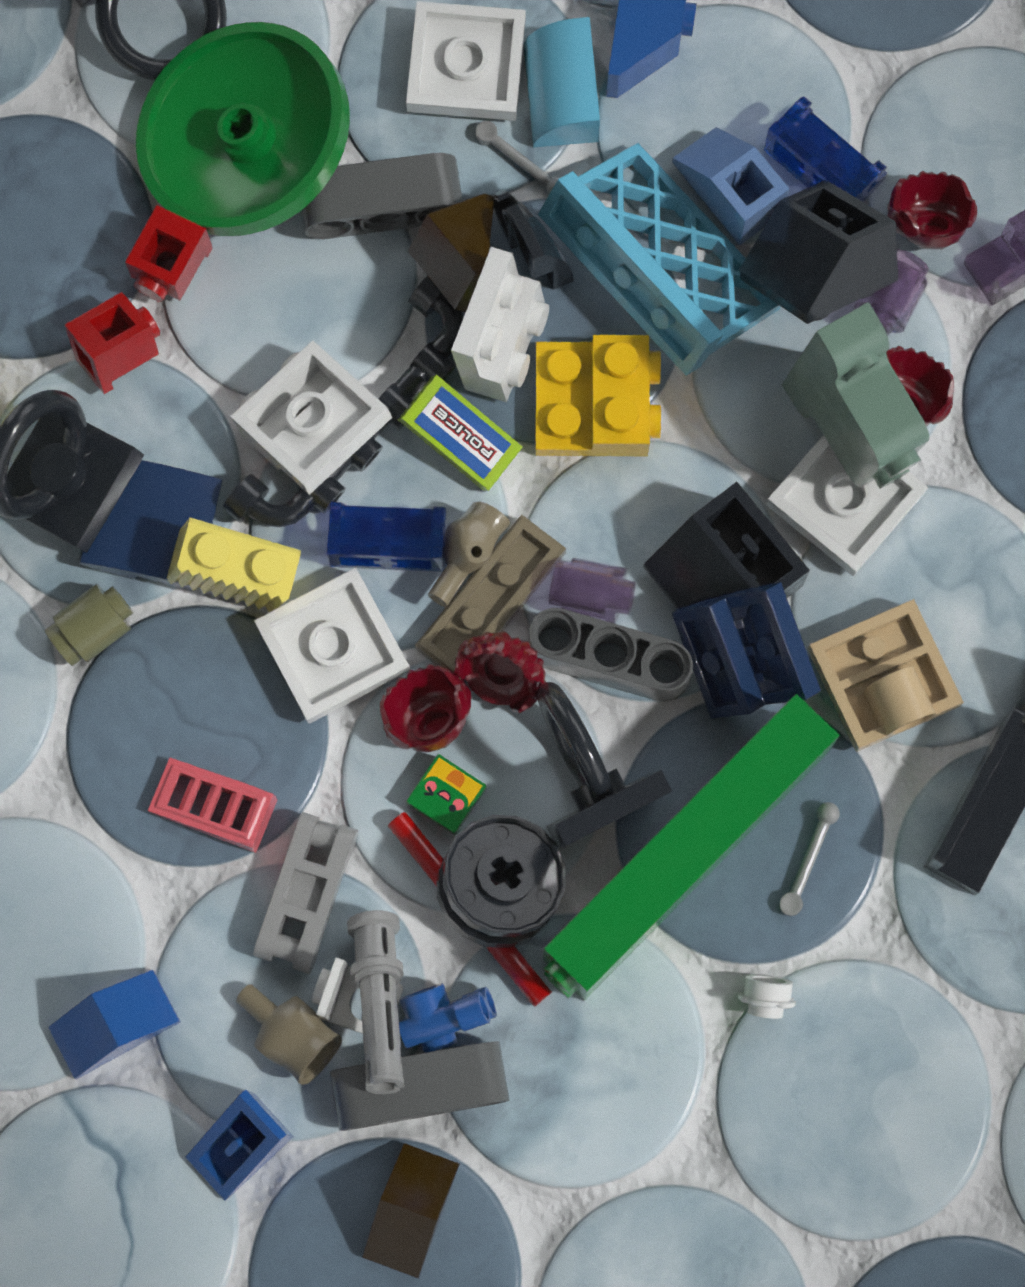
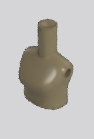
[428,501,510,607]
[236,984,342,1085]

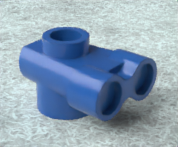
[399,983,497,1053]

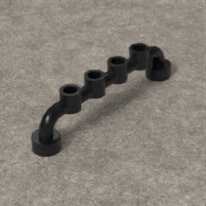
[222,276,464,527]

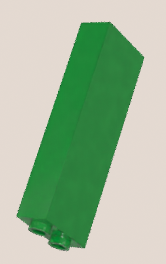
[543,694,840,1001]

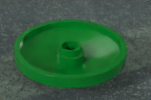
[136,22,350,236]

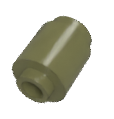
[44,584,133,666]

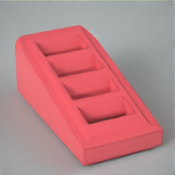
[148,758,278,853]

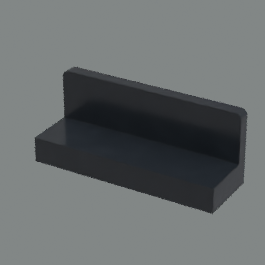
[924,706,1025,895]

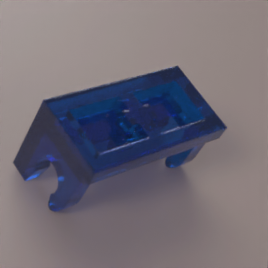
[764,96,887,202]
[326,502,447,572]

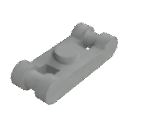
[253,812,358,974]

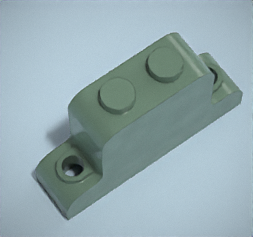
[781,302,929,489]

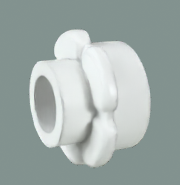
[738,975,796,1019]

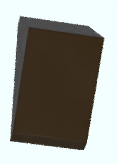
[408,193,495,313]
[362,1143,460,1278]

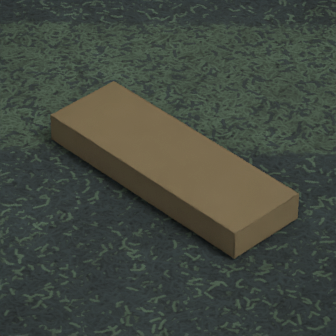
[415,514,566,681]

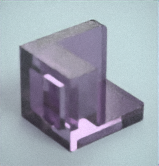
[964,210,1025,306]

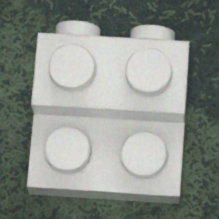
[451,247,549,403]
[230,341,392,495]

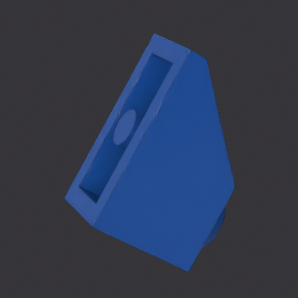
[606,0,697,98]

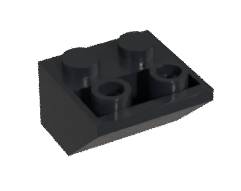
[739,180,899,324]
[643,481,810,609]

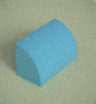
[524,17,600,148]

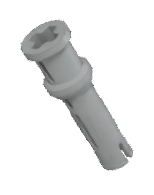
[347,910,405,1094]

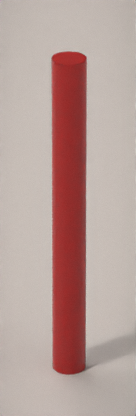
[388,812,552,1007]

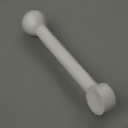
[475,121,559,195]
[779,802,840,916]

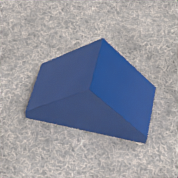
[48,970,181,1080]
[185,1090,294,1201]

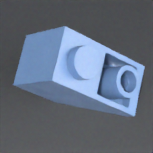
[672,127,790,245]

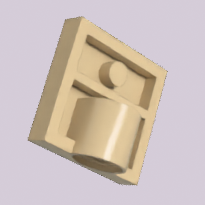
[807,599,964,752]

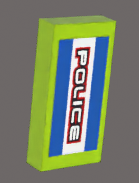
[398,375,523,492]

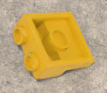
[536,335,661,457]

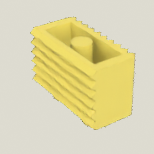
[167,517,301,612]

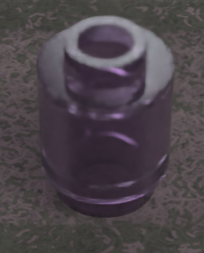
[854,249,929,336]
[549,557,636,624]

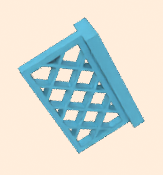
[538,143,781,376]

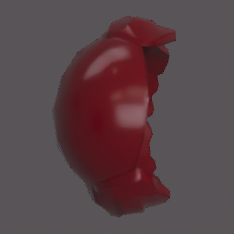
[887,171,978,250]
[886,345,954,427]
[454,631,546,714]
[379,664,471,752]

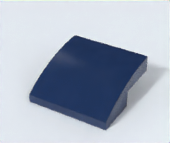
[78,460,223,591]
[671,582,821,719]

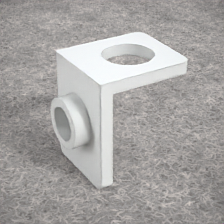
[312,957,403,1034]

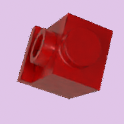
[125,205,213,302]
[64,292,160,394]

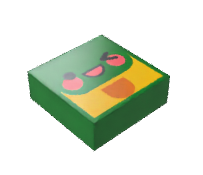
[406,754,487,836]

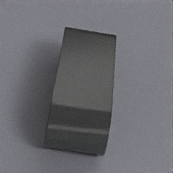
[302,153,463,239]
[529,608,693,702]
[330,1041,510,1131]

